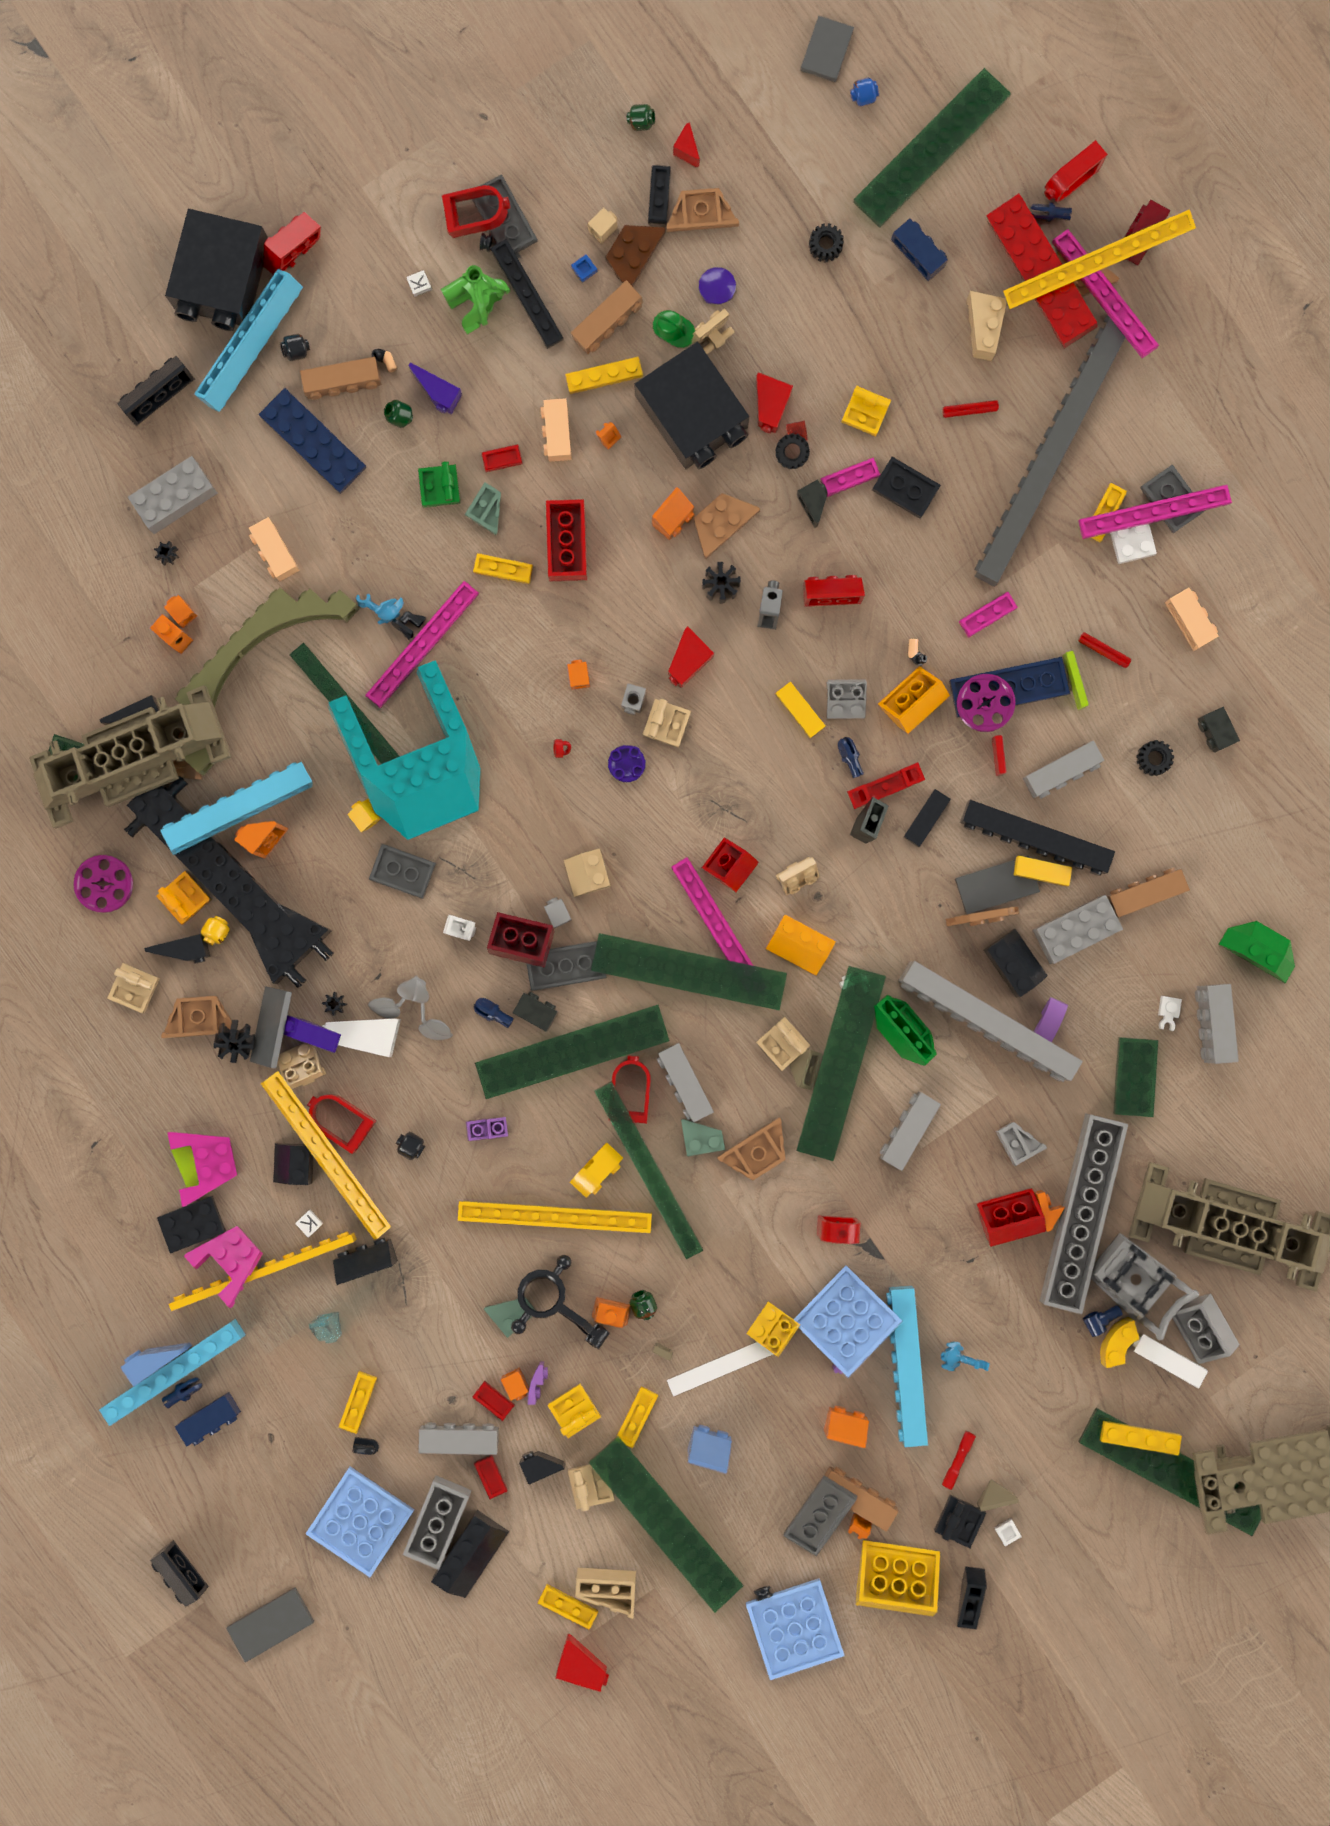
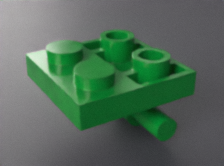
[418,461,461,508]

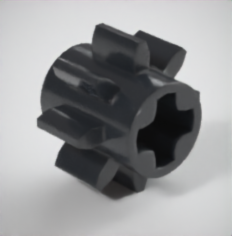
[154,541,179,566]
[322,992,347,1016]

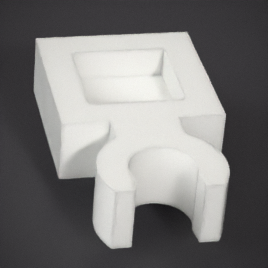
[1158,996,1182,1031]

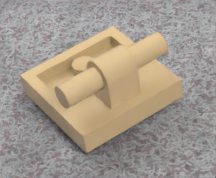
[692,308,735,354]
[643,699,691,748]
[775,857,820,896]
[107,963,160,1013]
[756,1017,810,1071]
[278,1043,326,1090]
[568,1460,615,1511]

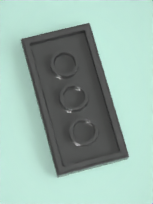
[472,174,538,254]
[955,855,1040,915]
[526,941,607,991]
[250,986,292,1068]
[783,1476,857,1556]
[226,1587,314,1662]

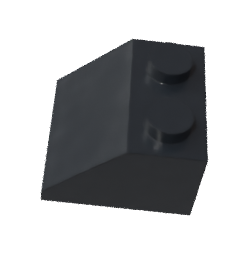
[273,1143,313,1185]

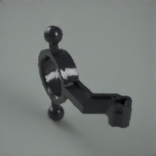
[511,1255,610,1350]

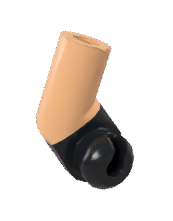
[371,349,397,372]
[908,639,927,665]

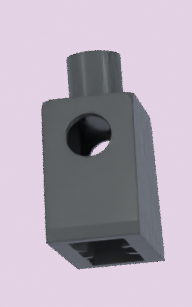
[757,580,783,630]

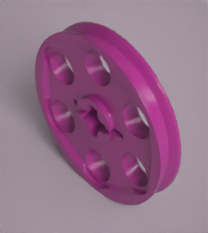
[957,674,1015,732]
[74,855,133,913]

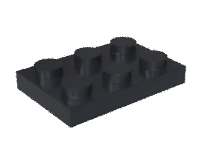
[872,456,941,519]
[157,1196,226,1254]

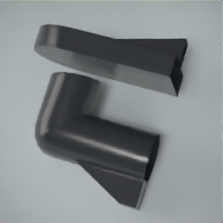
[391,611,426,641]
[352,1437,379,1455]

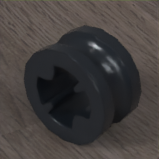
[480,233,492,252]
[754,1586,773,1601]

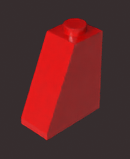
[756,372,793,433]
[668,626,714,688]
[555,1634,609,1692]

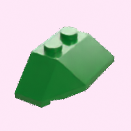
[1218,921,1295,983]
[874,995,937,1066]

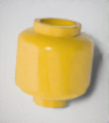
[201,916,230,946]

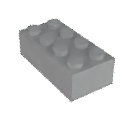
[128,456,218,534]
[1033,895,1123,964]
[1195,984,1239,1064]
[403,1475,472,1570]

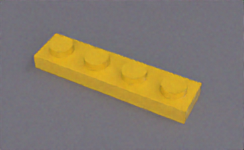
[565,356,643,394]
[1100,1421,1182,1455]

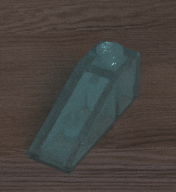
[309,1312,342,1343]

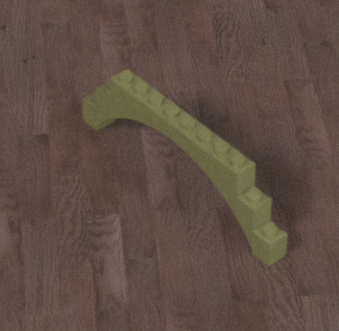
[175,588,359,776]

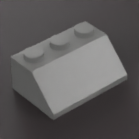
[1173,1293,1240,1364]

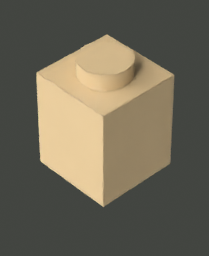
[588,208,618,244]

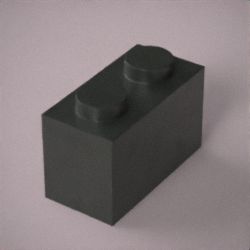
[1198,706,1240,753]
[512,991,558,1032]

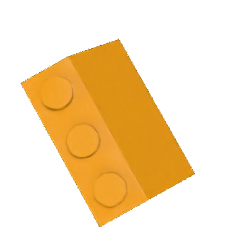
[878,666,950,734]
[766,914,836,976]

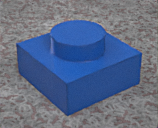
[571,254,598,283]

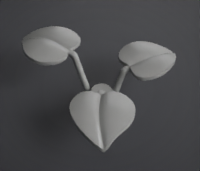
[368,976,453,1040]

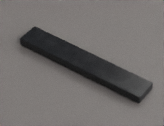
[490,239,564,349]

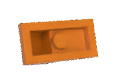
[1034,1190,1065,1232]

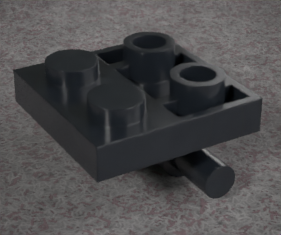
[934,1495,986,1549]

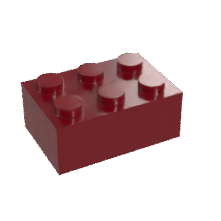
[1124,199,1171,266]
[487,912,555,968]

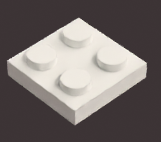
[1110,524,1157,564]

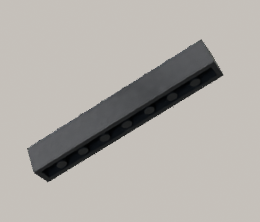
[960,800,1116,876]

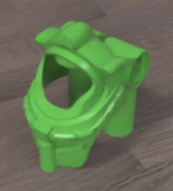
[440,265,510,335]

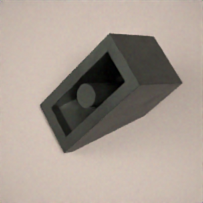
[797,479,828,528]
[850,797,889,844]

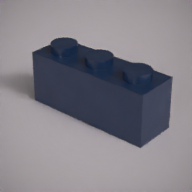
[891,218,948,281]
[175,1392,241,1447]

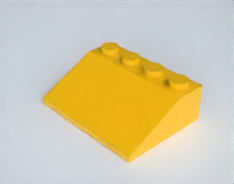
[855,1540,940,1616]

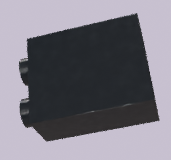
[165,208,268,331]
[634,341,750,470]

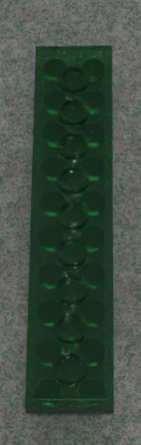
[853,68,1011,228]
[591,933,787,1011]
[796,965,886,1161]
[475,1005,670,1100]
[1078,1407,1262,1537]
[588,1436,744,1613]

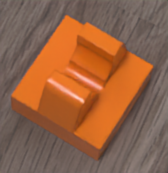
[596,422,622,449]
[848,1513,872,1539]

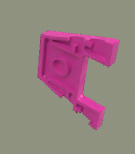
[167,1132,237,1207]
[184,1226,263,1308]

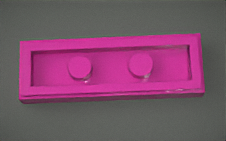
[820,458,880,497]
[959,592,1018,638]

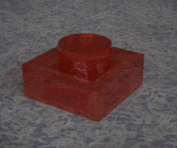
[786,420,808,440]

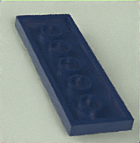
[258,388,367,494]
[949,657,1070,718]

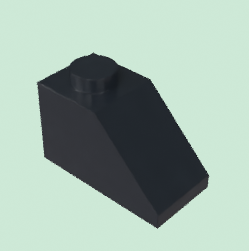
[519,1451,565,1485]

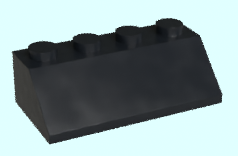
[117,356,195,426]
[431,1510,509,1598]

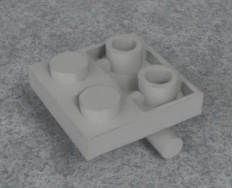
[826,679,867,719]

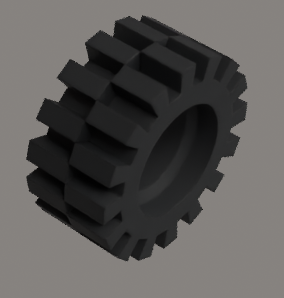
[809,223,844,262]
[775,433,810,469]
[1136,740,1174,776]

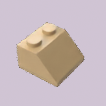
[564,848,611,897]

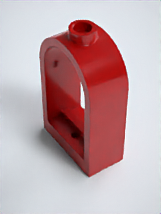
[1044,140,1108,203]
[442,185,510,238]
[608,1056,651,1124]
[307,1094,377,1154]
[817,1215,861,1244]

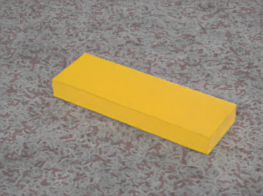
[1091,483,1127,542]
[473,553,533,584]
[775,681,826,739]
[1014,856,1072,887]
[338,1371,377,1434]
[615,1386,658,1449]
[537,1584,598,1630]

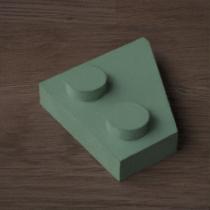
[465,482,501,535]
[681,1119,725,1156]
[484,1297,537,1338]

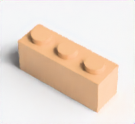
[541,398,572,462]
[249,517,300,581]
[1165,587,1219,651]

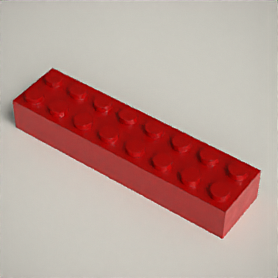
[986,193,1098,349]

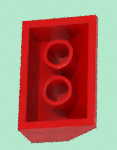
[803,575,865,607]
[976,1188,1046,1247]

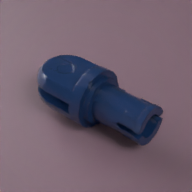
[1030,202,1072,222]
[837,737,864,778]
[474,998,514,1028]
[162,1377,203,1408]

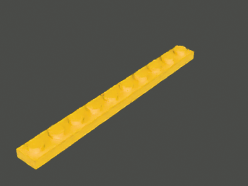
[1003,209,1196,309]
[260,1071,391,1240]
[458,1201,652,1233]
[169,1231,357,1311]

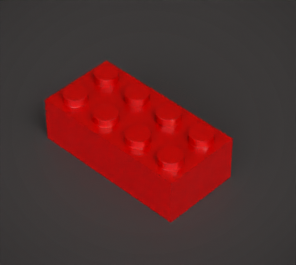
[546,499,587,581]

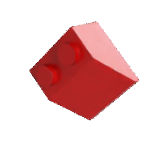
[701,837,759,893]

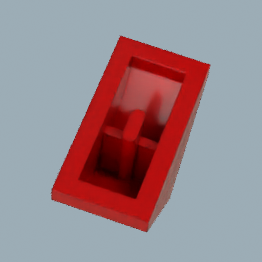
[673,123,700,167]

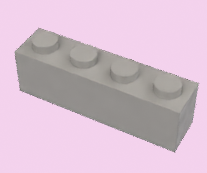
[1023,740,1105,799]
[656,1043,714,1123]
[879,1091,941,1171]
[419,1422,499,1455]

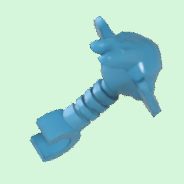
[356,594,404,624]
[940,1342,990,1371]

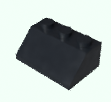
[984,929,1048,997]
[333,1238,398,1285]
[150,1540,209,1607]

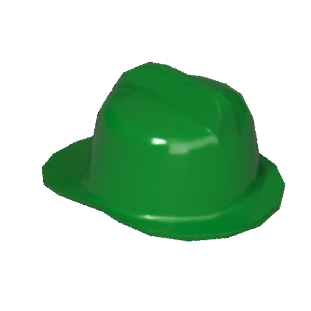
[653,310,695,348]

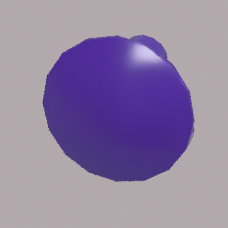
[699,267,736,304]
[608,745,646,782]

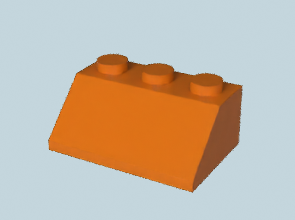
[234,821,288,859]

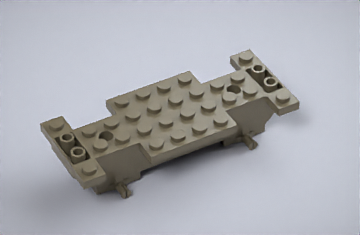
[29,685,231,829]
[1128,1162,1330,1292]
[1193,1425,1330,1535]

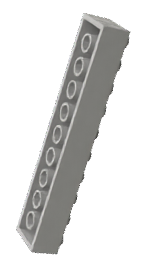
[898,961,1083,1082]
[1039,1113,1128,1314]

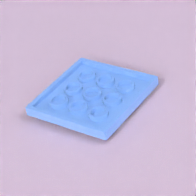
[794,1266,903,1378]
[306,1466,414,1577]
[746,1578,844,1680]

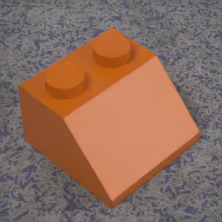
[652,487,695,540]
[824,1406,869,1448]

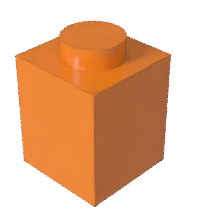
[164,595,197,628]
[567,660,590,690]
[501,1367,529,1401]

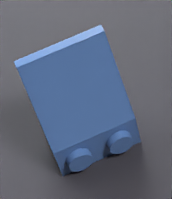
[120,1343,192,1387]
[687,1425,732,1474]

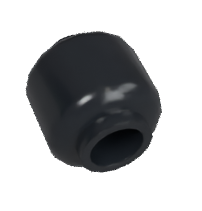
[280,334,310,361]
[395,1132,425,1160]

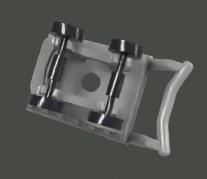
[1091,1233,1199,1340]

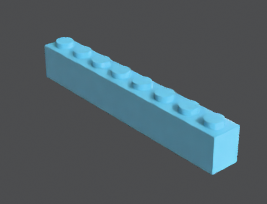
[194,269,303,412]
[160,762,313,855]
[886,1286,928,1447]
[99,1319,246,1426]

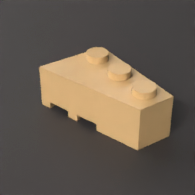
[967,291,1007,361]
[575,1568,636,1619]

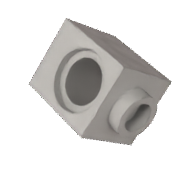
[621,684,646,715]
[544,897,572,928]

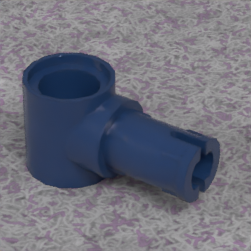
[1083,1305,1123,1337]

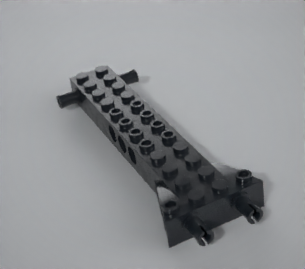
[124,775,334,989]

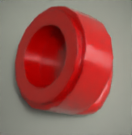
[553,739,572,758]

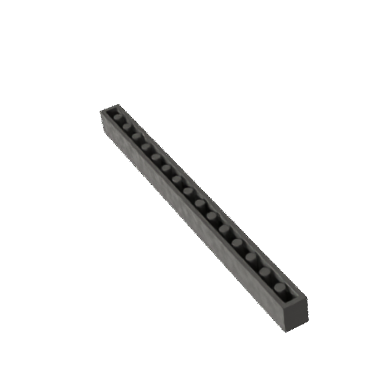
[974,314,1125,587]

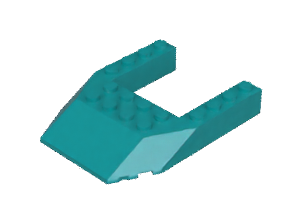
[328,660,481,840]

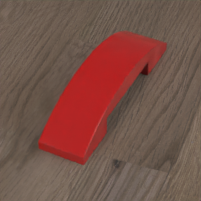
[847,762,925,809]

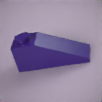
[408,362,462,414]
[284,1015,341,1053]

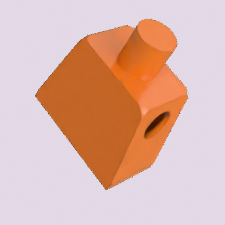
[150,614,194,654]
[592,1297,631,1328]

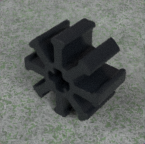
[702,562,741,604]
[214,1020,255,1063]

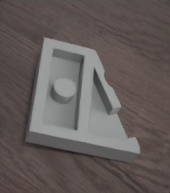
[995,1122,1047,1166]

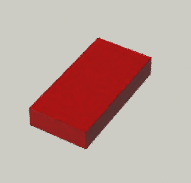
[481,444,523,472]
[992,735,1007,776]
[472,1381,515,1421]
[474,1455,508,1499]

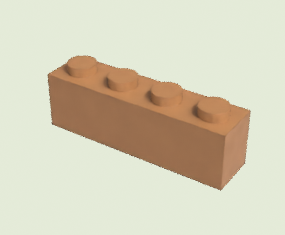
[571,280,643,354]
[300,357,382,400]
[1107,867,1190,918]
[824,1466,899,1532]

